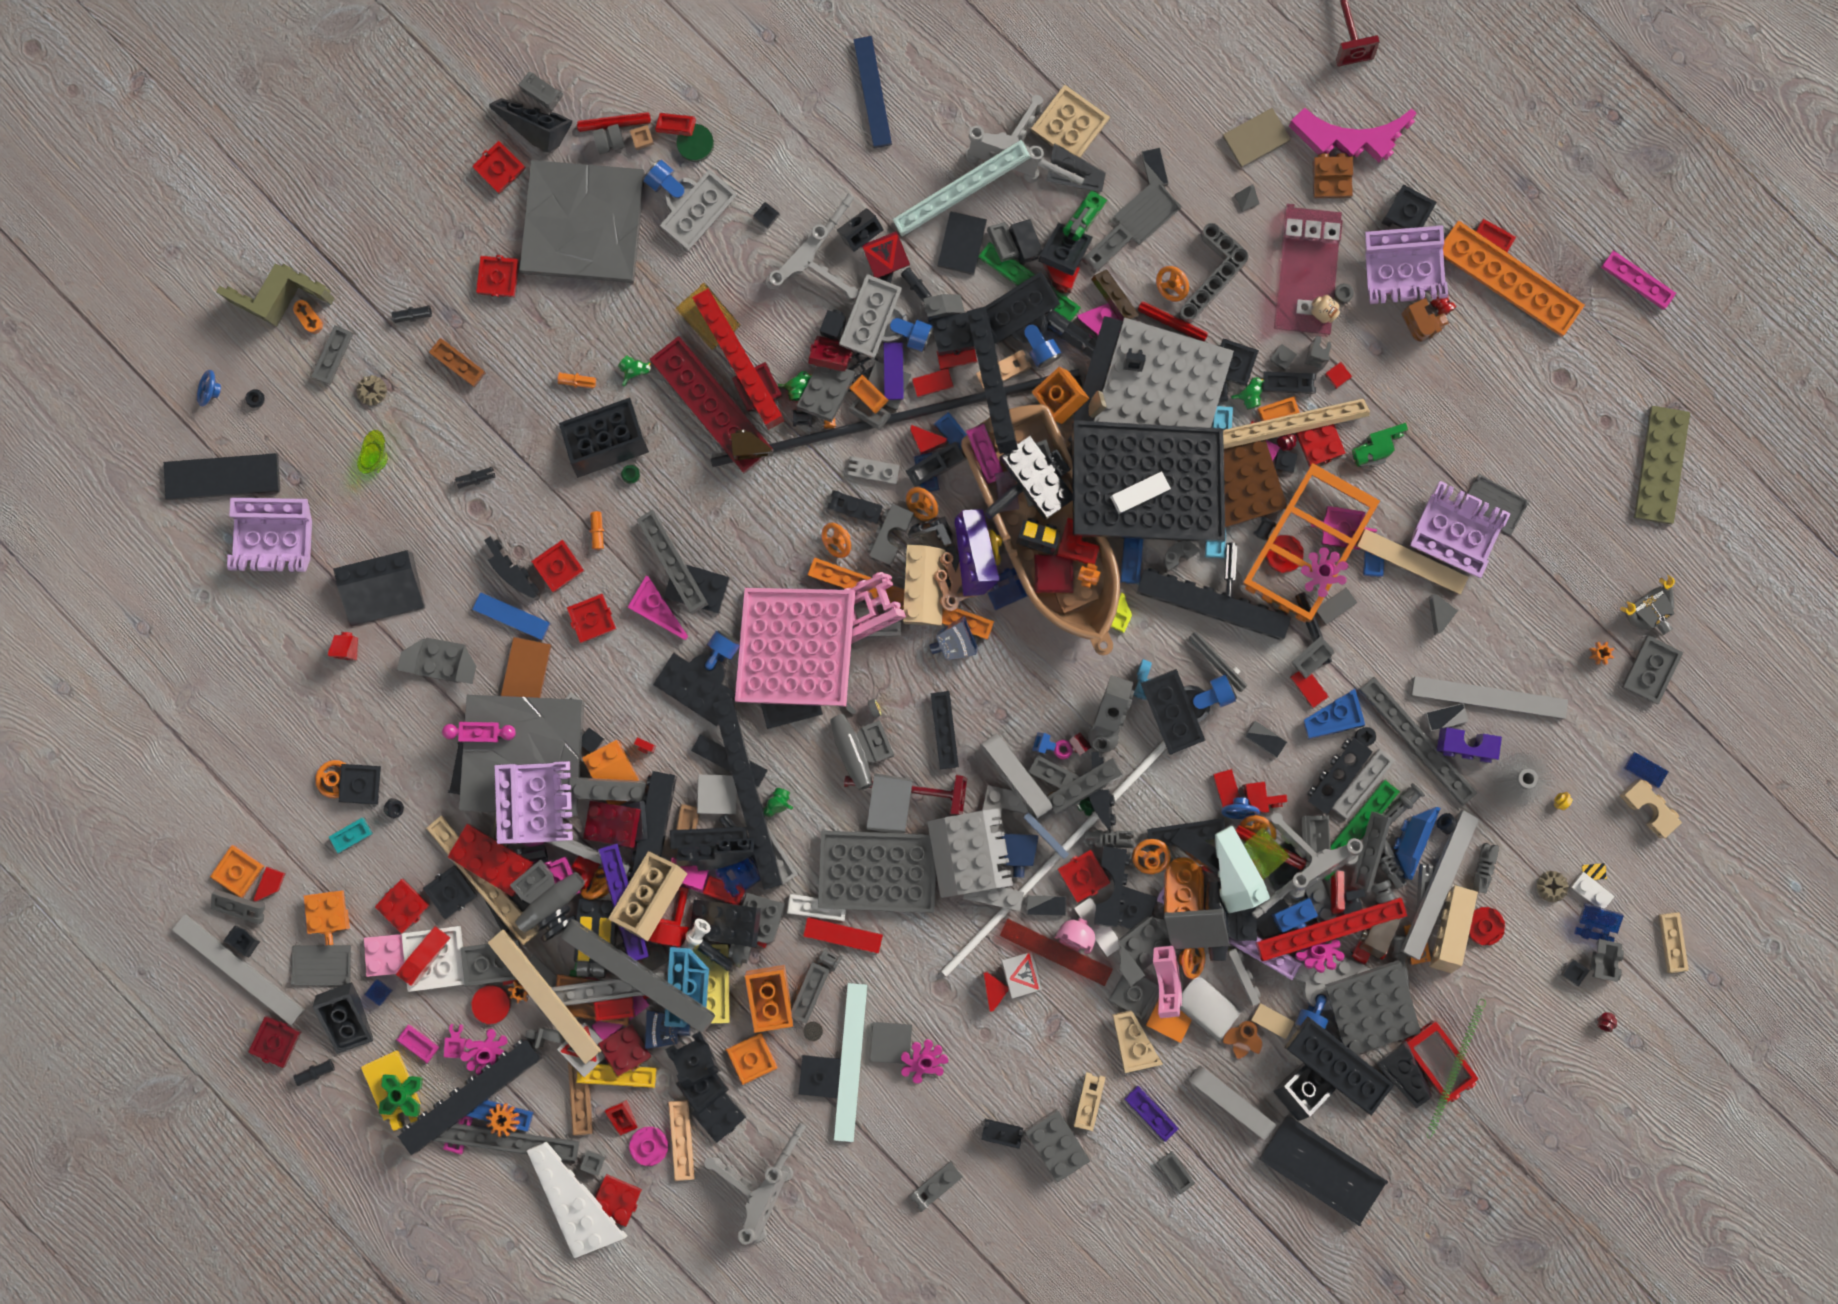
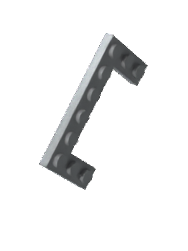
[963,785,1030,912]

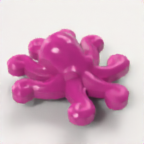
[1301,547,1348,597]
[1296,939,1344,973]
[460,1029,507,1076]
[901,1039,949,1083]

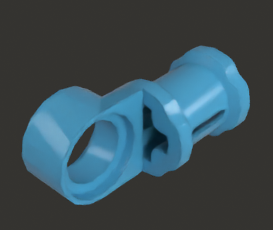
[1133,659,1152,700]

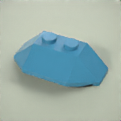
[664,947,709,1028]

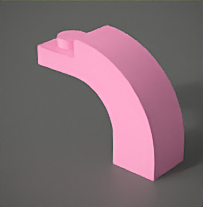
[1153,946,1182,1018]

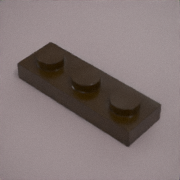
[1091,269,1139,321]

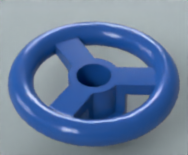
[197,370,221,406]
[1221,798,1260,820]

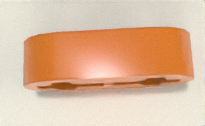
[293,300,323,334]

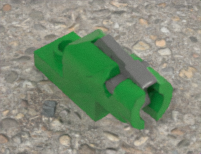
[1063,190,1107,241]
[1352,423,1408,467]

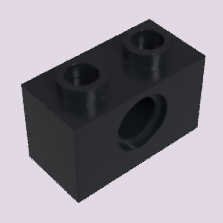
[837,208,884,252]

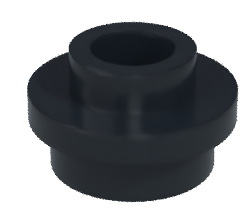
[245,389,265,408]

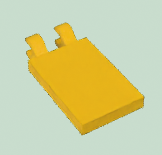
[361,1050,421,1131]

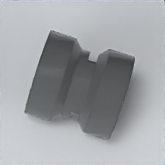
[1372,879,1396,904]

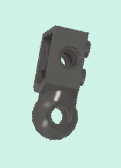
[1087,675,1134,753]
[728,893,786,969]

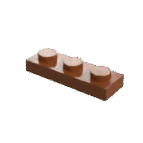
[429,338,486,388]

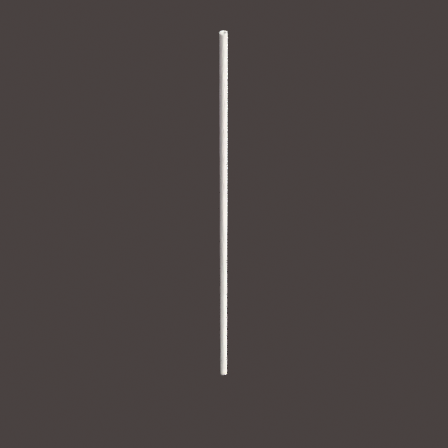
[941,666,1241,977]

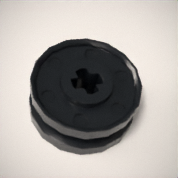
[534,905,577,942]

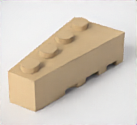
[1429,885,1478,973]

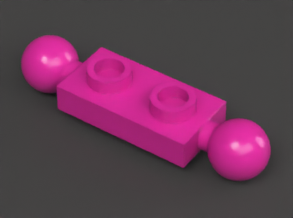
[442,722,516,742]

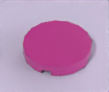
[629,1126,668,1166]

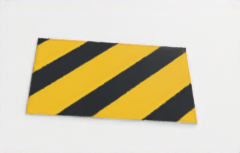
[1582,863,1607,880]

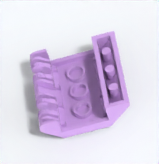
[1365,226,1448,304]
[1410,481,1510,578]
[227,498,312,572]
[495,762,573,844]

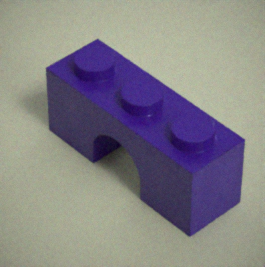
[1437,727,1502,763]

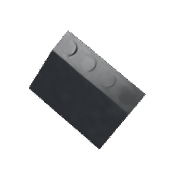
[559,397,649,478]
[333,550,425,626]

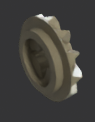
[356,375,387,406]
[1537,871,1569,902]

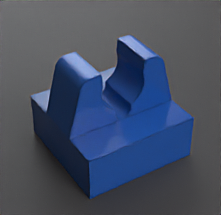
[1032,732,1056,754]

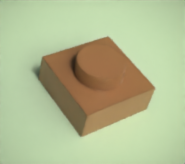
[630,125,654,150]

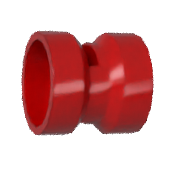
[1430,295,1456,315]

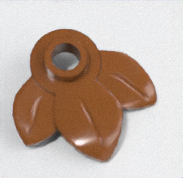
[1223,1021,1262,1059]

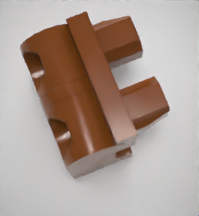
[1401,298,1449,342]

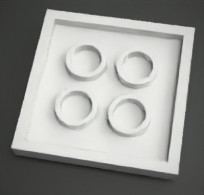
[402,926,464,992]

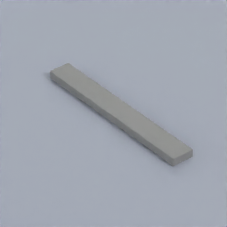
[1411,676,1568,719]
[1400,810,1479,960]
[172,914,305,1026]

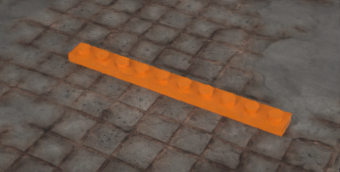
[808,557,994,640]

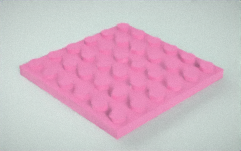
[735,588,855,706]

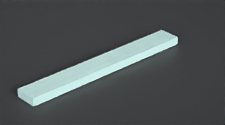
[893,140,1031,237]
[834,983,867,1142]

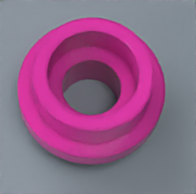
[1054,740,1073,759]

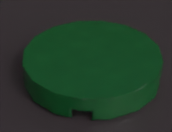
[676,124,714,162]

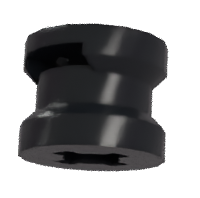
[1355,727,1376,746]

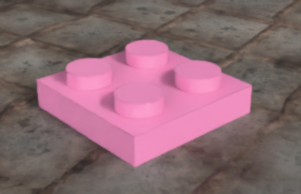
[364,934,404,977]

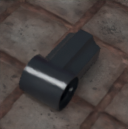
[513,845,548,864]

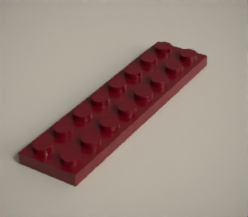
[649,336,774,474]

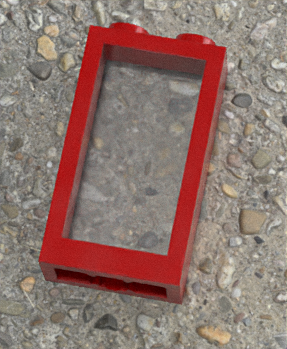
[1402,1020,1479,1102]

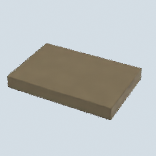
[1223,108,1291,168]

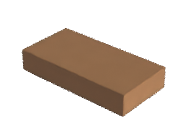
[676,804,700,830]

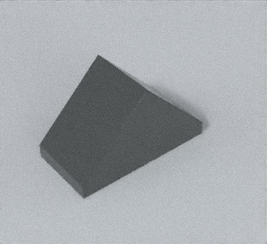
[1429,594,1458,635]

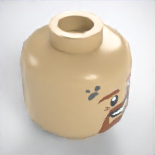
[1311,295,1340,323]

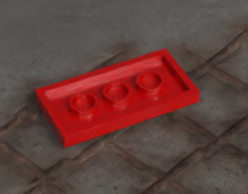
[448,824,533,897]

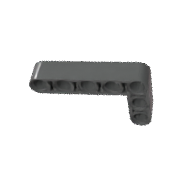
[1179,223,1249,324]

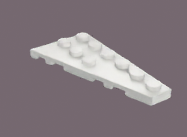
[527,1142,627,1258]

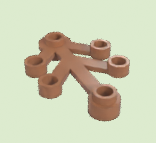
[934,552,978,611]

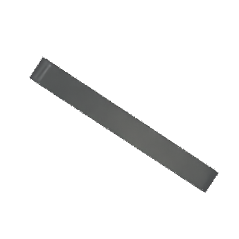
[560,919,715,1033]

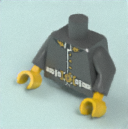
[1620,575,1675,635]

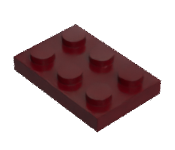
[583,801,641,848]

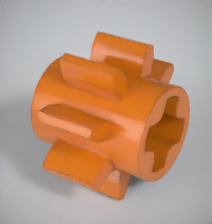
[1078,563,1101,588]
[1589,642,1614,665]
[508,980,529,1003]

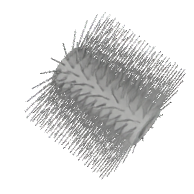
[1488,750,1556,808]

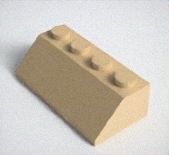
[903,545,945,626]
[608,851,687,941]

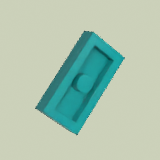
[329,817,373,853]

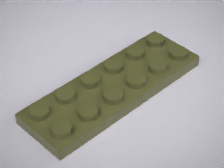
[1634,406,1690,525]

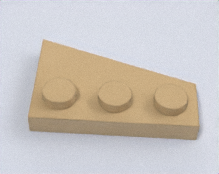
[1112,1010,1163,1073]

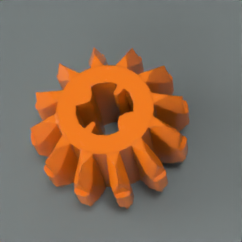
[486,1103,520,1137]

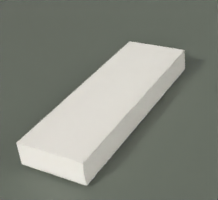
[1110,472,1171,514]
[787,894,846,921]
[1074,897,1120,957]

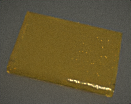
[675,283,741,350]

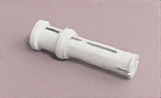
[680,919,711,950]

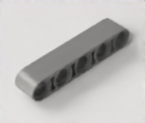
[980,734,1052,819]
[1188,1065,1276,1140]

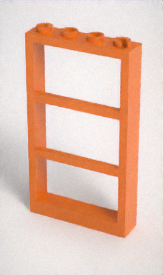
[1243,463,1380,623]

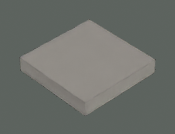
[697,775,737,814]

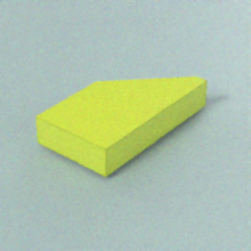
[1111,593,1132,633]

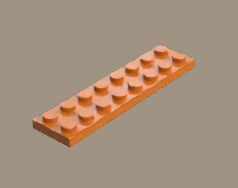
[1443,220,1585,337]

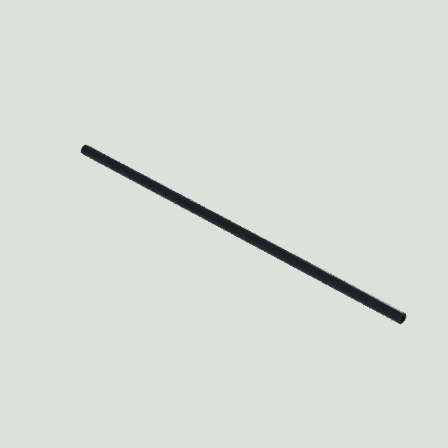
[710,368,1081,467]

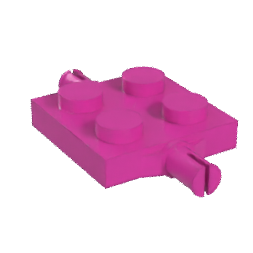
[1311,506,1377,550]

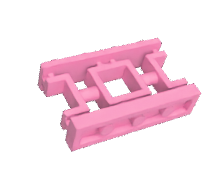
[844,572,906,644]

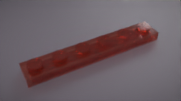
[999,918,1113,986]

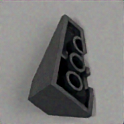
[489,98,572,152]

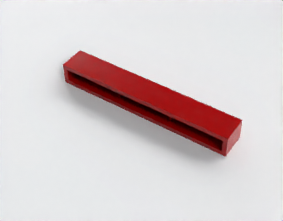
[692,288,784,430]

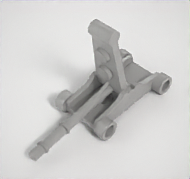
[965,95,1084,185]
[765,193,859,300]
[1252,813,1363,919]
[704,1123,806,1245]

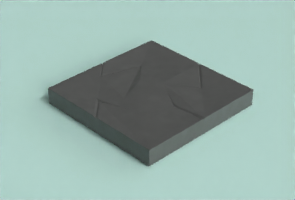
[520,160,645,283]
[459,694,584,816]

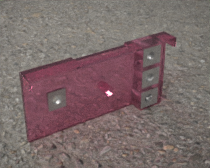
[1274,204,1343,335]

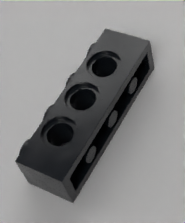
[1307,736,1373,814]

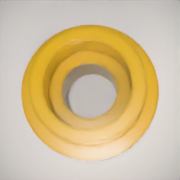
[1554,792,1572,810]

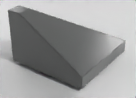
[1235,184,1260,212]

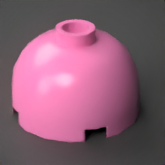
[1055,918,1095,954]

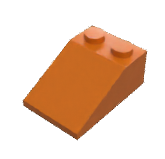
[582,740,646,806]
[745,965,793,1033]

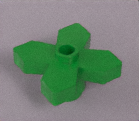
[379,1074,423,1117]

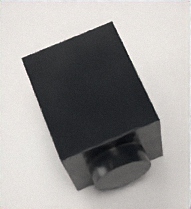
[819,309,846,340]

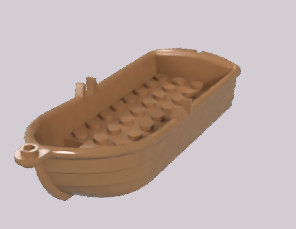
[961,404,1120,656]

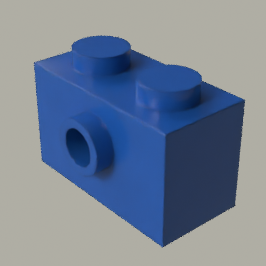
[1271,898,1318,933]

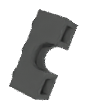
[868,504,914,567]

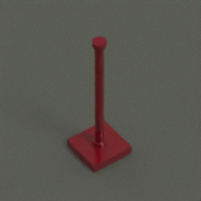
[1336,0,1380,67]
[844,775,968,815]

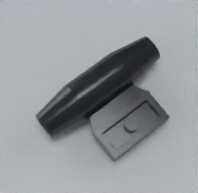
[1205,881,1257,961]

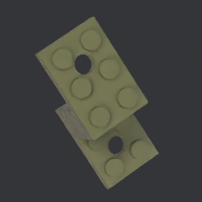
[216,263,335,327]

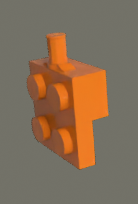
[303,890,350,946]

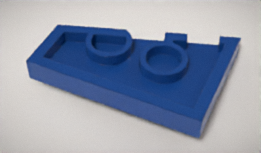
[1303,689,1365,740]

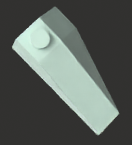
[1215,826,1270,913]

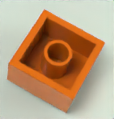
[1032,366,1090,424]

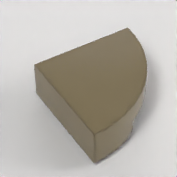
[1089,391,1107,418]

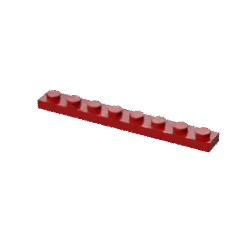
[1255,897,1407,961]

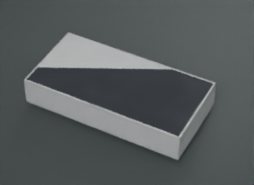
[1425,703,1469,731]

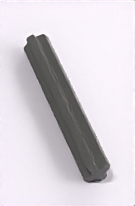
[1189,632,1247,692]

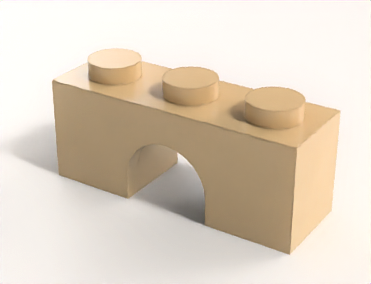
[1619,779,1682,839]

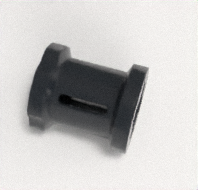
[793,410,812,427]
[1253,517,1277,542]

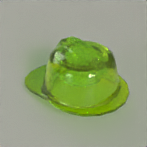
[357,430,388,474]

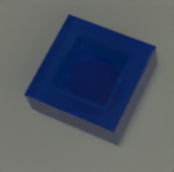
[364,979,393,1006]

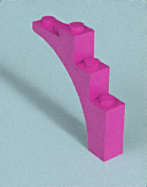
[1289,108,1417,163]

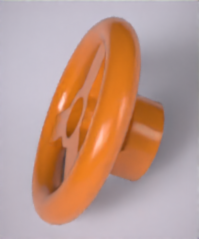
[1156,266,1189,302]
[906,487,938,521]
[821,523,851,558]
[315,760,346,798]
[1239,815,1277,847]
[1132,839,1171,874]
[581,868,609,900]
[1179,947,1205,979]

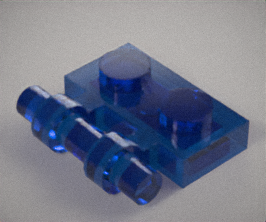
[987,567,1028,611]
[715,858,761,897]
[1574,903,1624,942]

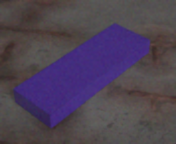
[884,343,904,400]
[1124,1085,1179,1142]

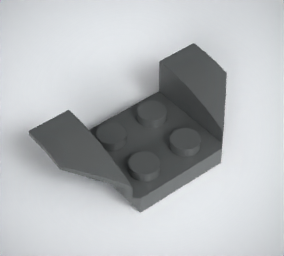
[397,638,477,684]
[1118,916,1171,986]

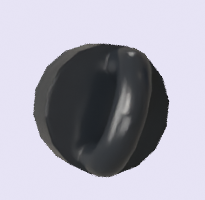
[384,798,404,819]
[1437,813,1457,835]

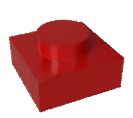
[634,737,657,754]

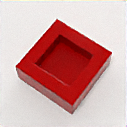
[1325,362,1352,389]

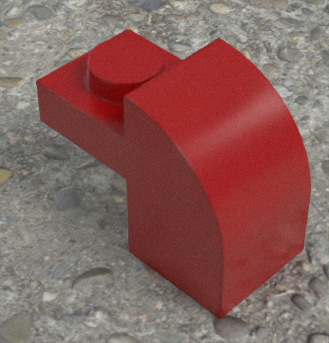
[1244,781,1288,813]
[648,922,689,947]

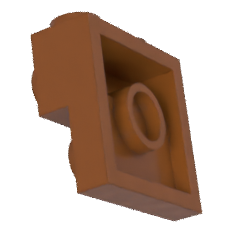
[1312,153,1353,198]

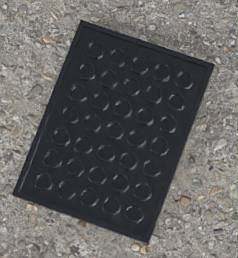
[1072,420,1225,543]

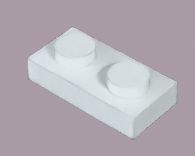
[1570,872,1614,912]

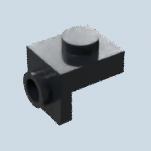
[224,926,260,958]

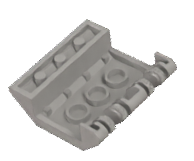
[927,808,1013,898]

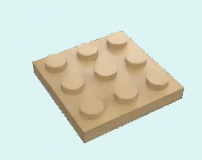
[1031,85,1110,158]

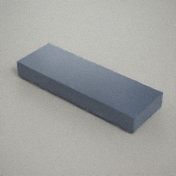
[1023,812,1069,859]

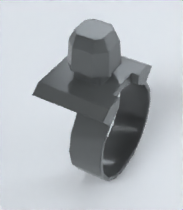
[525,1027,566,1048]

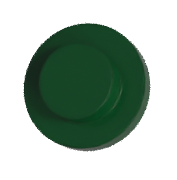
[621,465,640,484]

